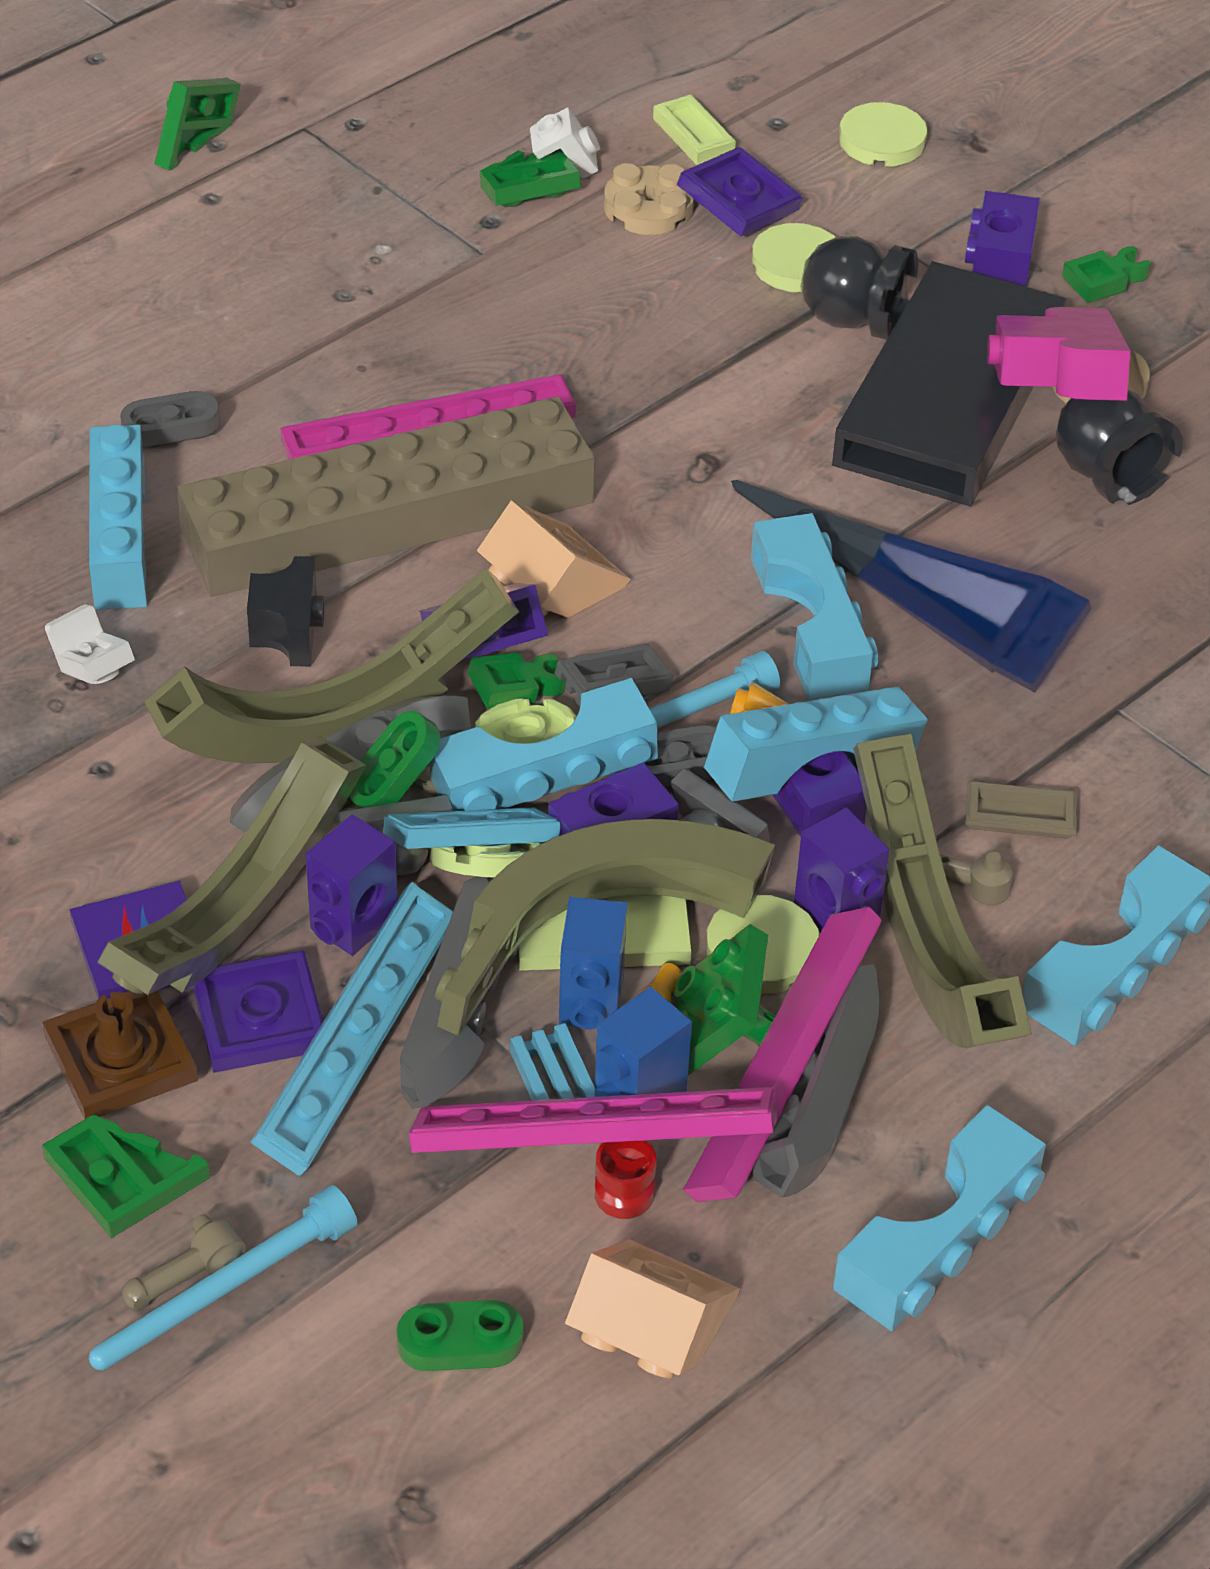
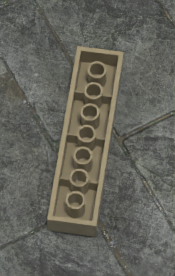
[177,396,595,597]

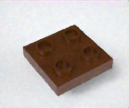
[42,991,198,1119]

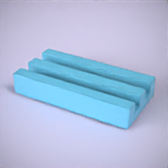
[510,1023,596,1101]

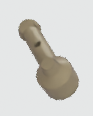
[940,851,1013,905]
[122,1214,247,1310]

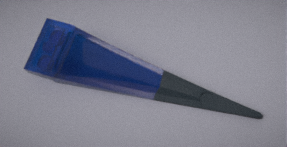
[731,480,1092,693]

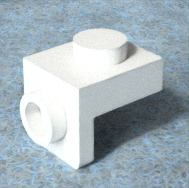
[530,107,600,179]
[45,604,135,684]

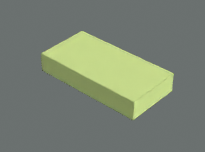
[653,94,736,165]

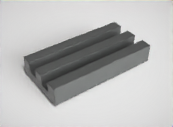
[555,644,674,707]

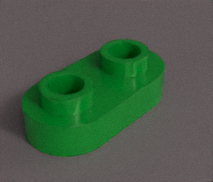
[349,711,440,808]
[397,1300,523,1371]

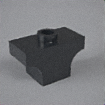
[247,556,324,667]

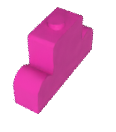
[987,307,1131,400]

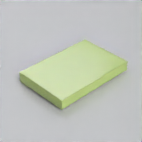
[518,895,691,971]

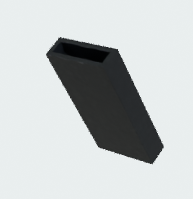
[832,261,1066,507]

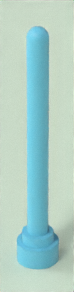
[650,651,780,729]
[89,1185,358,1370]

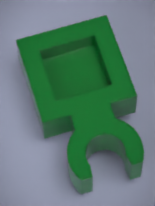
[1062,246,1151,303]
[467,653,567,709]

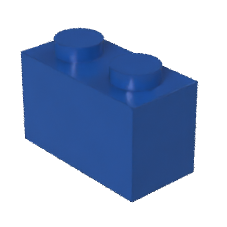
[594,986,692,1097]

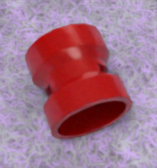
[594,1140,656,1219]

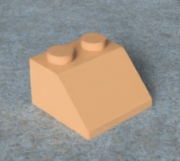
[477,500,630,618]
[565,1239,740,1378]

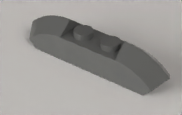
[230,696,470,832]
[400,876,518,1109]
[752,964,879,1197]

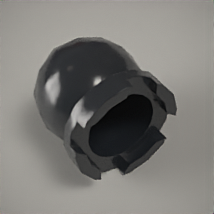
[800,236,918,340]
[1056,389,1183,505]

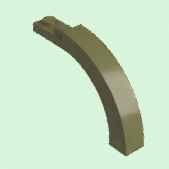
[144,568,519,764]
[853,734,1032,1048]
[97,736,367,995]
[435,819,775,1036]

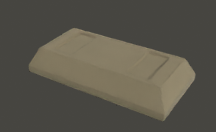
[965,781,1077,839]

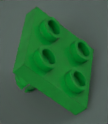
[674,924,777,1075]

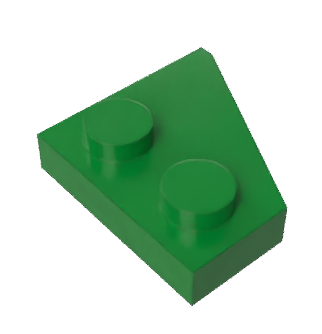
[154,78,241,170]
[479,149,580,207]
[42,1114,210,1238]

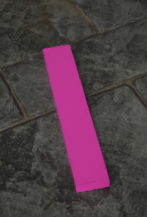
[280,374,576,460]
[683,907,882,1202]
[409,1087,779,1153]

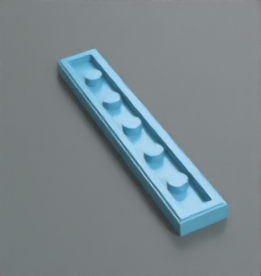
[250,882,453,1177]

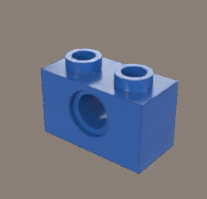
[559,897,627,1030]

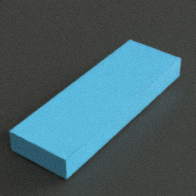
[383,808,560,849]

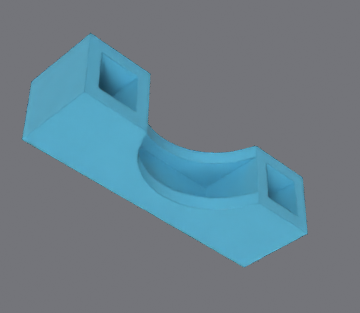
[89,425,147,610]
[751,513,878,700]
[429,678,658,811]
[704,686,928,802]
[1022,845,1210,1046]
[833,1105,1046,1332]

